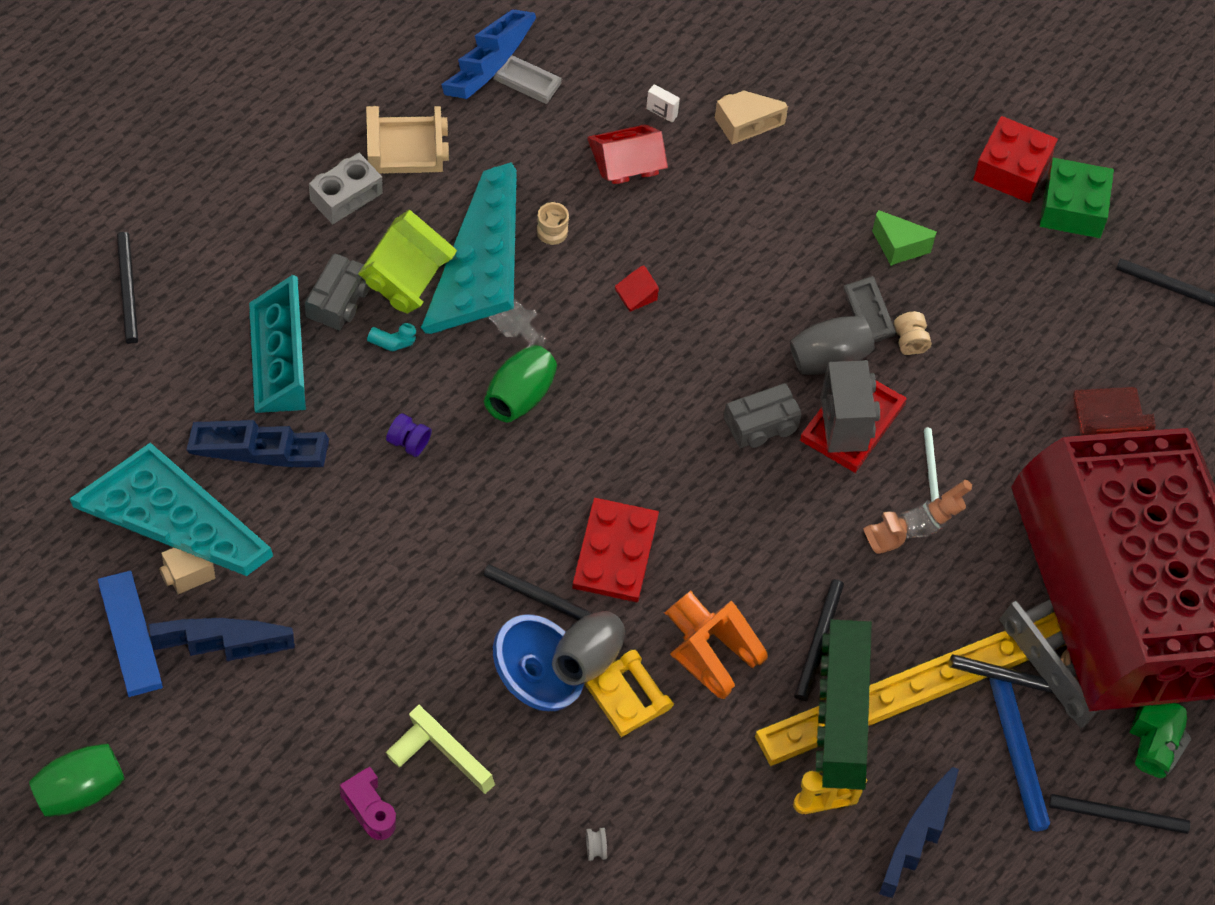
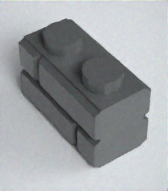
[305,254,370,330]
[724,383,802,448]

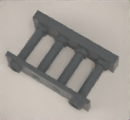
[999,599,1098,729]

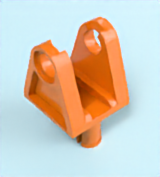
[664,590,768,699]

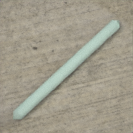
[924,427,939,521]

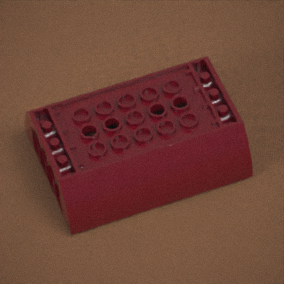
[1011,428,1215,711]

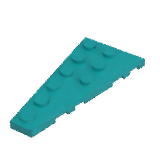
[421,162,517,334]
[70,443,273,576]

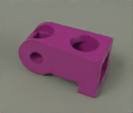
[340,766,396,840]

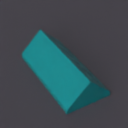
[249,275,306,413]

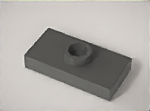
[843,276,896,343]

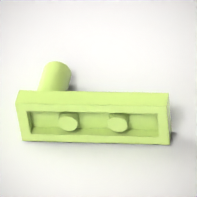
[385,705,495,794]

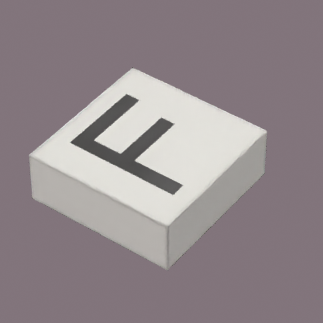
[646,85,680,122]

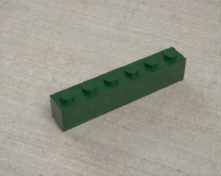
[816,619,872,790]

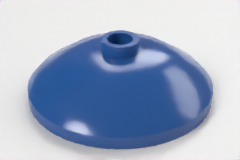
[493,615,584,711]

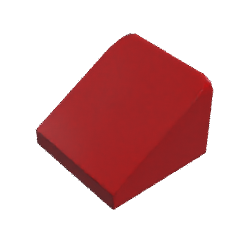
[615,265,659,312]

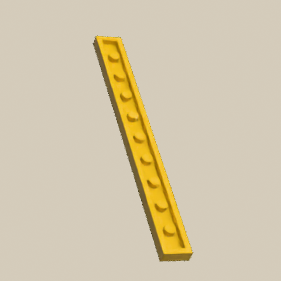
[755,612,1066,766]

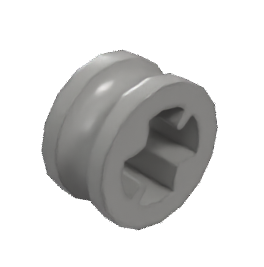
[586,828,607,861]

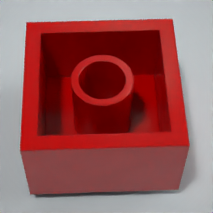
[973,116,1058,203]

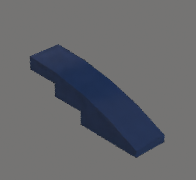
[187,420,329,467]
[149,618,295,661]
[879,767,959,898]

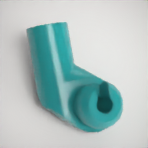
[367,323,416,351]

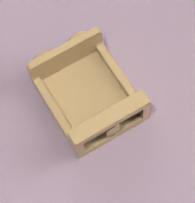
[366,106,449,173]

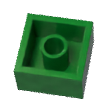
[1039,157,1114,238]

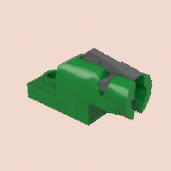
[1129,703,1191,779]

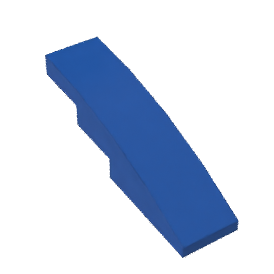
[441,9,536,99]
[97,571,163,697]

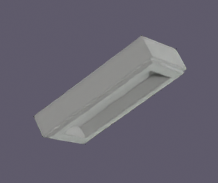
[494,55,561,104]

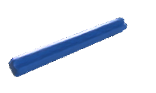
[989,678,1050,832]

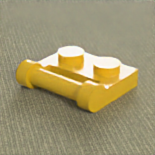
[584,650,674,737]
[793,771,867,814]

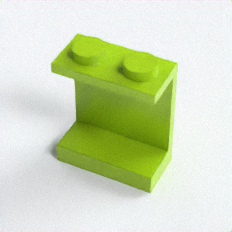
[358,210,457,314]

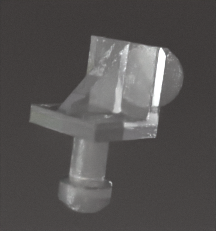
[488,298,546,347]

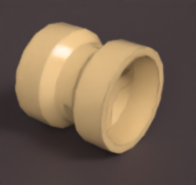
[537,202,569,245]
[894,311,932,355]

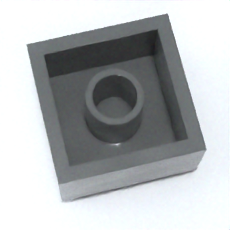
[820,360,880,452]

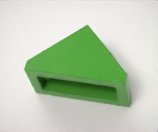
[872,210,937,265]

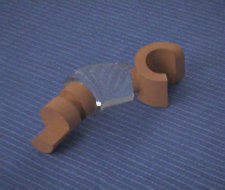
[863,480,972,554]

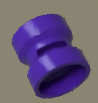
[386,413,432,457]

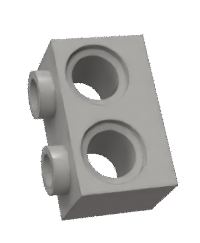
[309,152,383,225]

